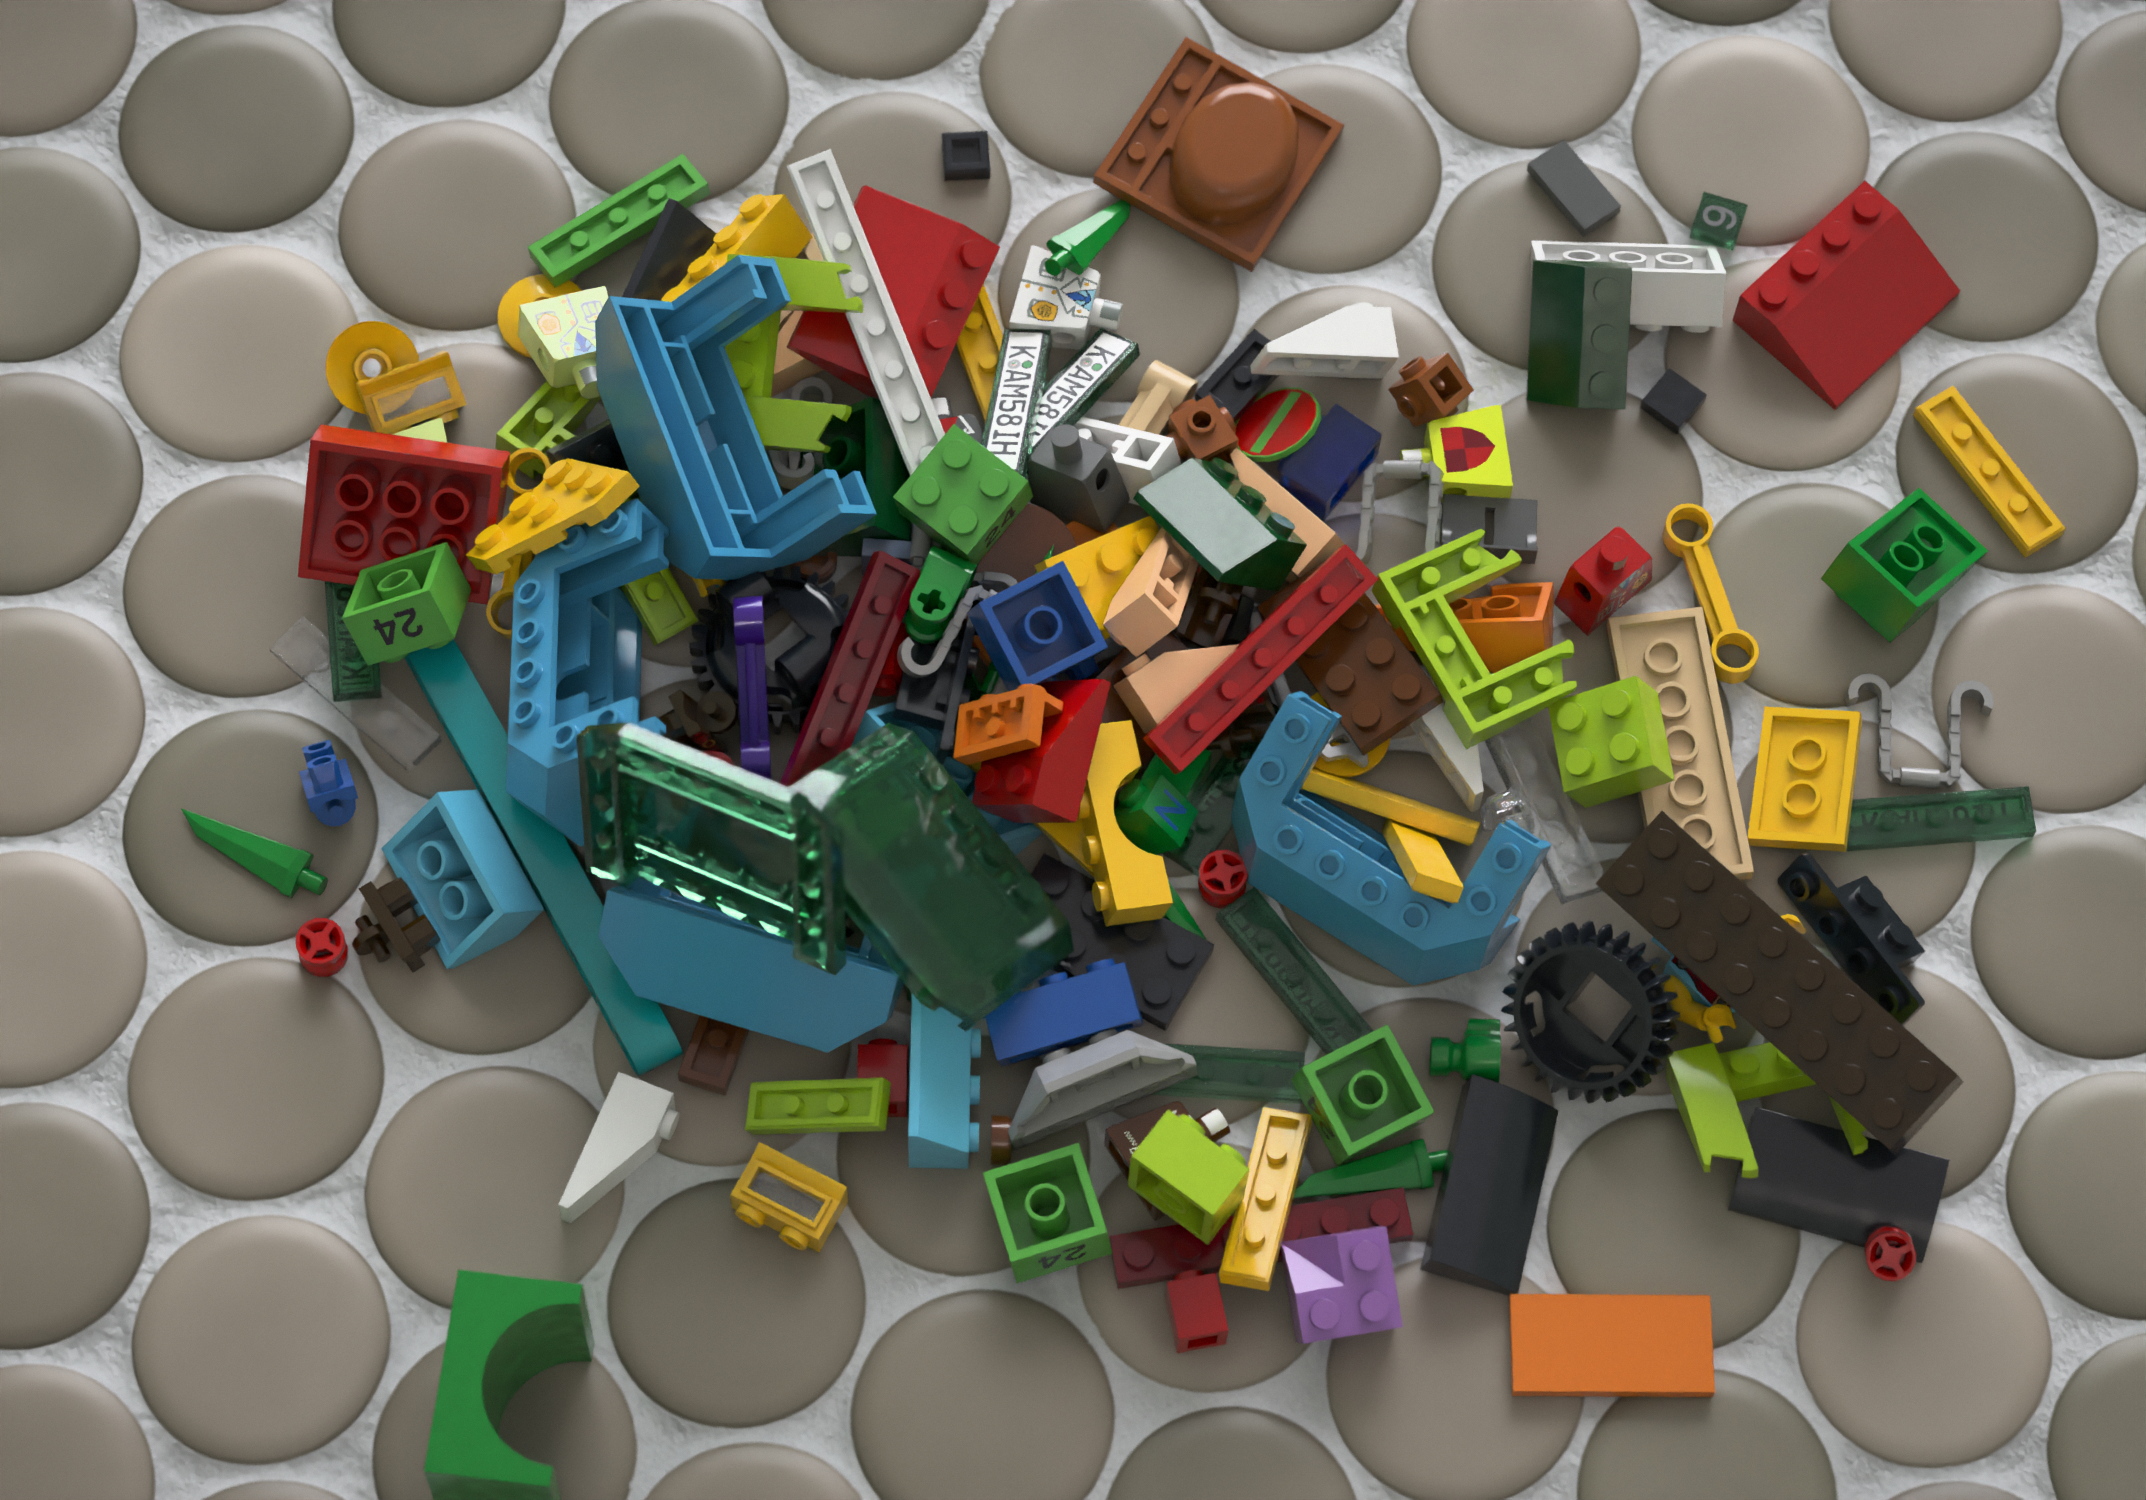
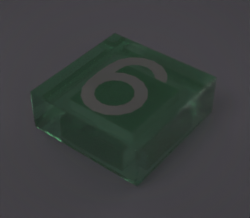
[1689,192,1748,251]

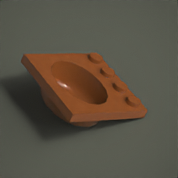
[1093,37,1344,272]

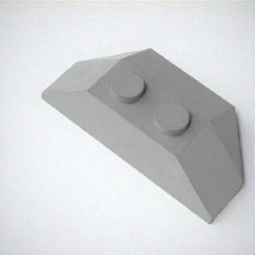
[1008,1029,1198,1150]

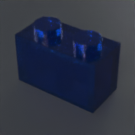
[1277,404,1382,522]

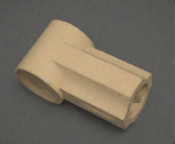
[1119,360,1198,435]

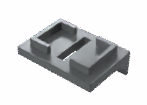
[1441,494,1538,564]

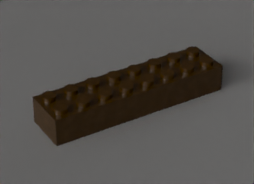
[1595,811,1963,1156]

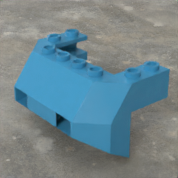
[595,255,877,580]
[506,498,669,846]
[1231,691,1552,985]
[598,786,939,1053]

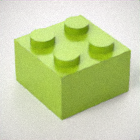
[1548,676,1675,808]
[1127,1110,1250,1245]

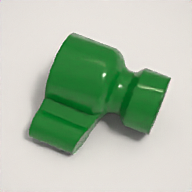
[1429,1018,1501,1083]

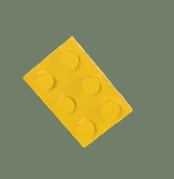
[1034,516,1159,640]
[1747,706,1863,852]

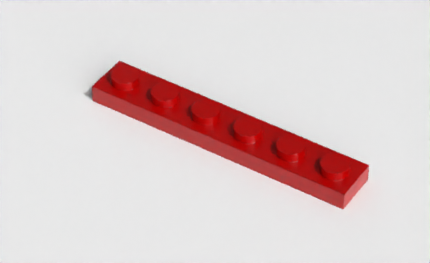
[1142,544,1378,774]

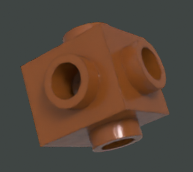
[1388,352,1474,427]
[1166,395,1239,463]

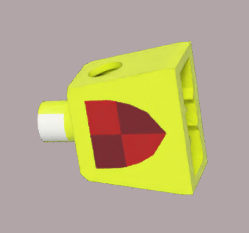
[1400,405,1513,502]

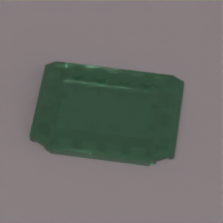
[576,723,846,975]
[777,723,1074,1031]

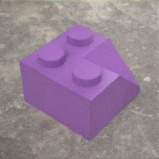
[1281,1226,1403,1344]

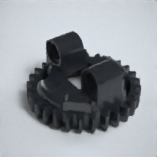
[689,566,850,735]
[1501,921,1680,1104]

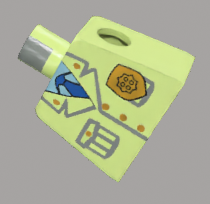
[518,286,608,399]

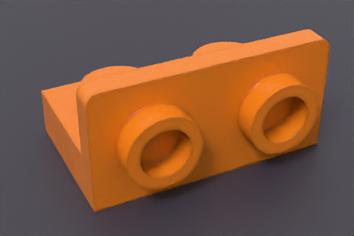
[953,684,1063,765]

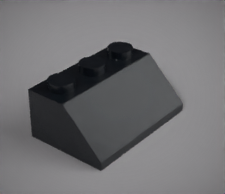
[622,198,716,301]

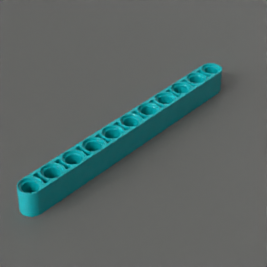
[404,639,683,1077]

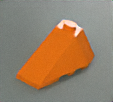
[1375,582,1554,673]

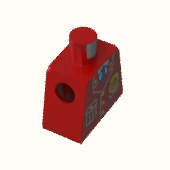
[1554,526,1652,636]

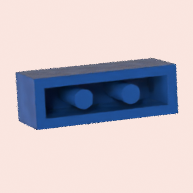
[981,959,1144,1067]

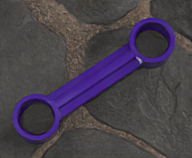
[733,596,772,789]

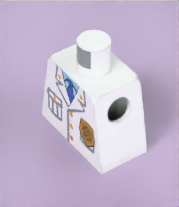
[1009,245,1123,350]

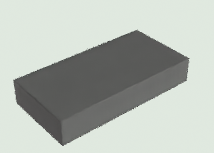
[1526,140,1621,237]

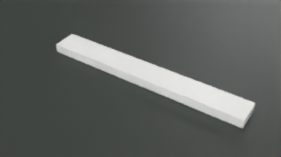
[787,149,945,476]

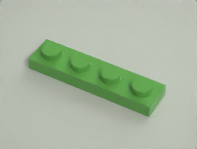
[528,154,710,288]

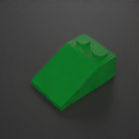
[1820,488,1988,643]

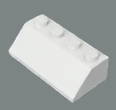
[1531,241,1726,333]

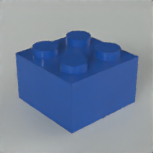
[967,561,1108,691]

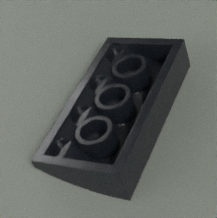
[1420,1074,1558,1296]
[1728,1107,1949,1263]

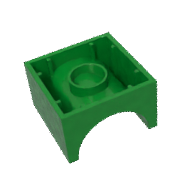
[424,1269,595,1500]

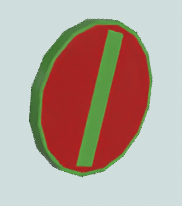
[1234,387,1321,462]

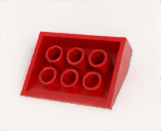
[1732,181,1960,410]
[786,185,1000,400]
[298,424,511,605]

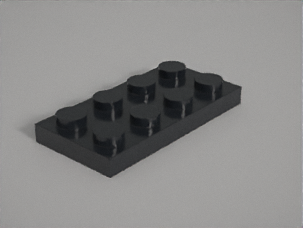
[995,853,1214,1031]

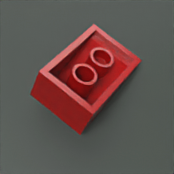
[971,679,1111,823]

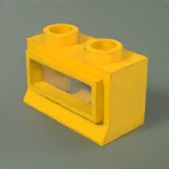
[355,351,467,435]
[730,1142,848,1252]

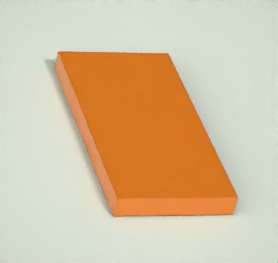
[1508,1294,1715,1397]

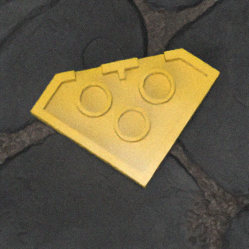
[466,458,640,574]

